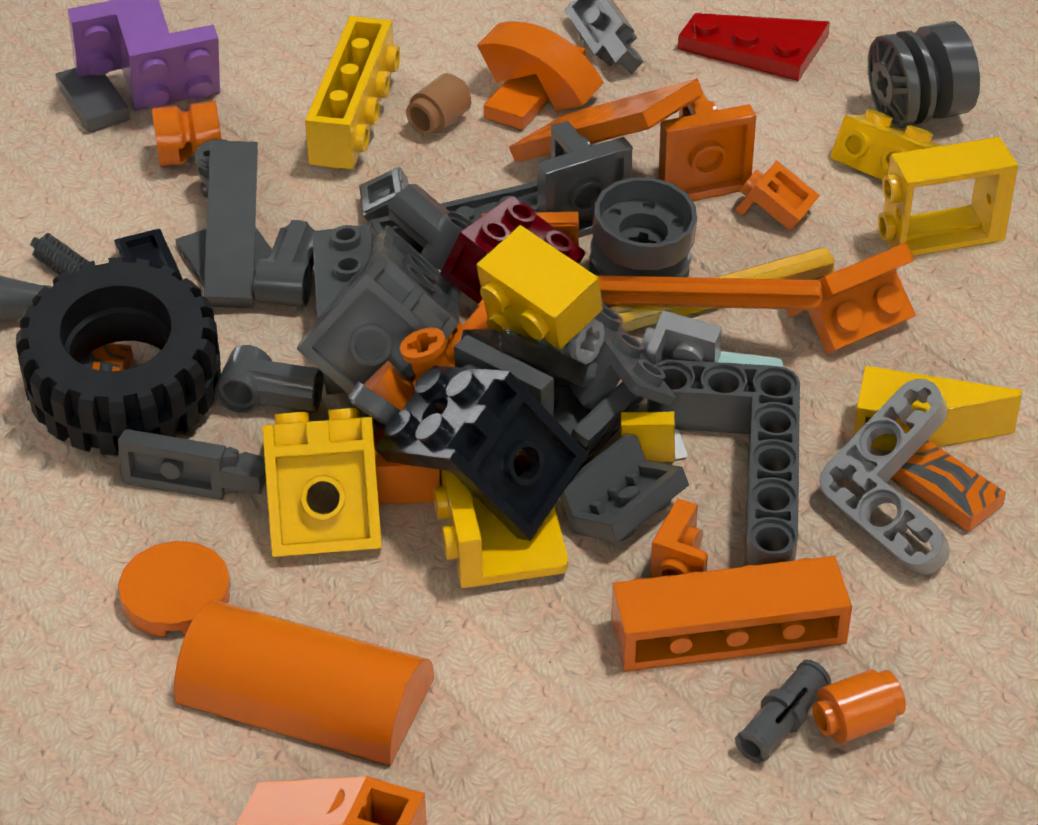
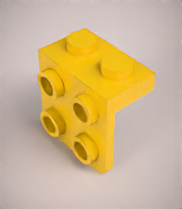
[433,470,568,588]

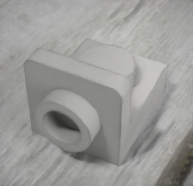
[641,310,722,365]

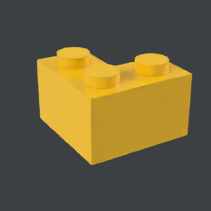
[476,225,603,354]

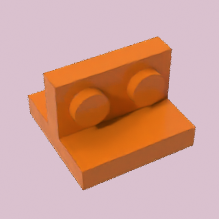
[658,93,757,201]
[786,242,916,354]

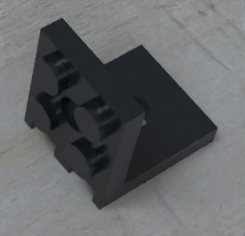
[375,365,588,541]

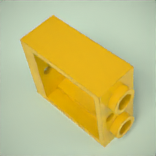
[877,136,1019,256]

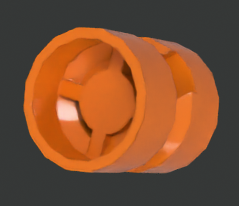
[152,100,222,167]

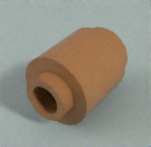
[406,73,471,135]

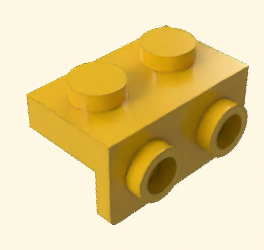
[830,109,943,180]

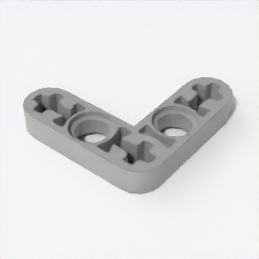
[819,379,950,575]

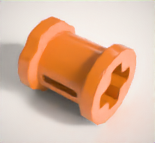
[400,328,455,387]

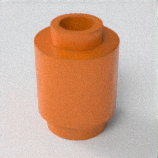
[812,669,906,744]

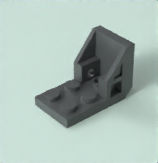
[297,225,460,394]

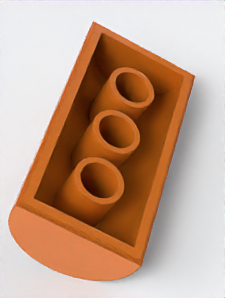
[174,600,434,766]

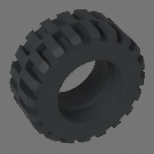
[16,257,221,456]

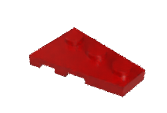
[678,13,830,81]

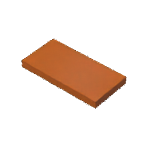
[509,78,703,162]

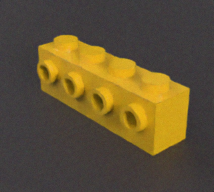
[305,16,400,169]

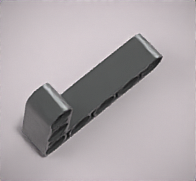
[647,360,800,566]

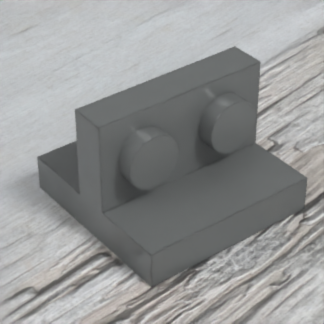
[537,121,633,238]

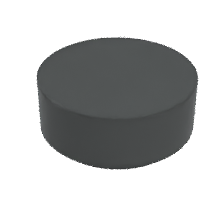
[348,381,401,426]

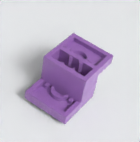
[67,0,220,110]

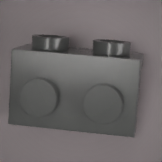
[560,434,689,543]

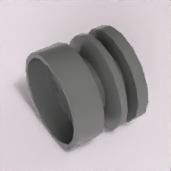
[868,21,980,128]
[588,177,697,277]

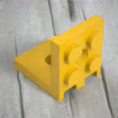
[262,408,382,557]

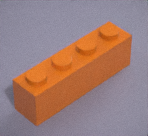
[611,556,852,672]

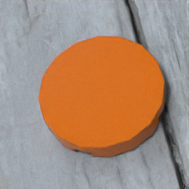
[118,541,231,636]

